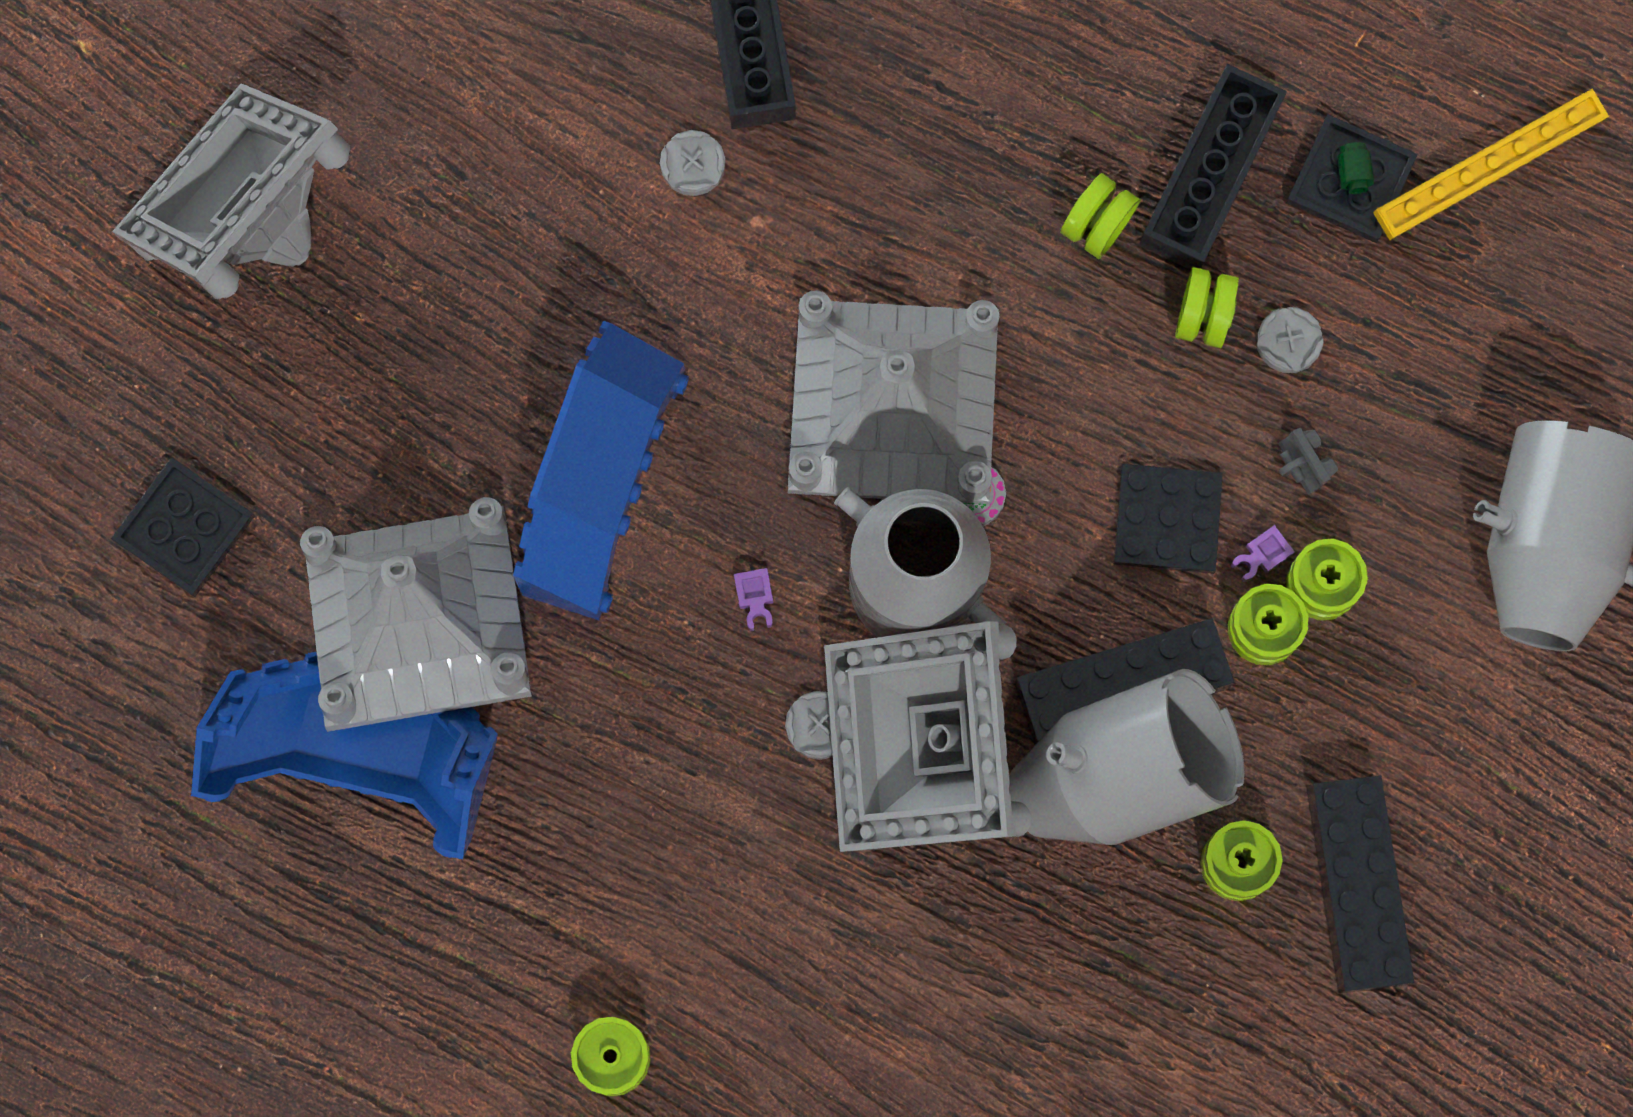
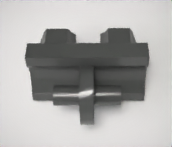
[1278,428,1338,495]

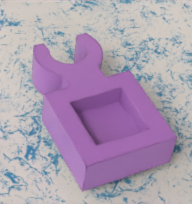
[1231,525,1295,582]
[734,568,773,631]

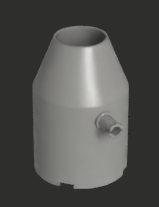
[1473,421,1633,651]
[834,487,1006,637]
[1009,669,1244,845]

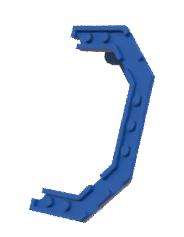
[513,321,689,620]
[191,651,498,860]

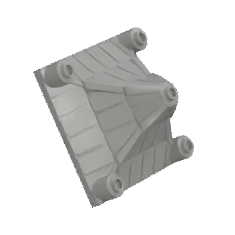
[112,83,350,299]
[788,290,1000,504]
[300,497,532,732]
[824,621,1031,852]

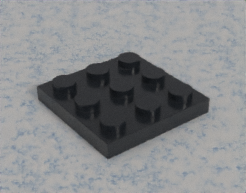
[1286,114,1418,244]
[111,458,255,597]
[1114,464,1223,574]

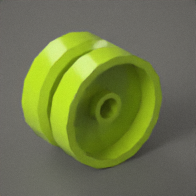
[1060,173,1141,259]
[1175,267,1239,349]
[1286,539,1368,621]
[1228,584,1308,665]
[1200,820,1283,901]
[571,1017,651,1097]

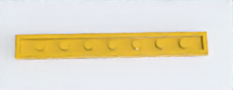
[1373,88,1609,240]

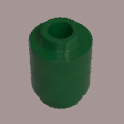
[1337,142,1374,194]

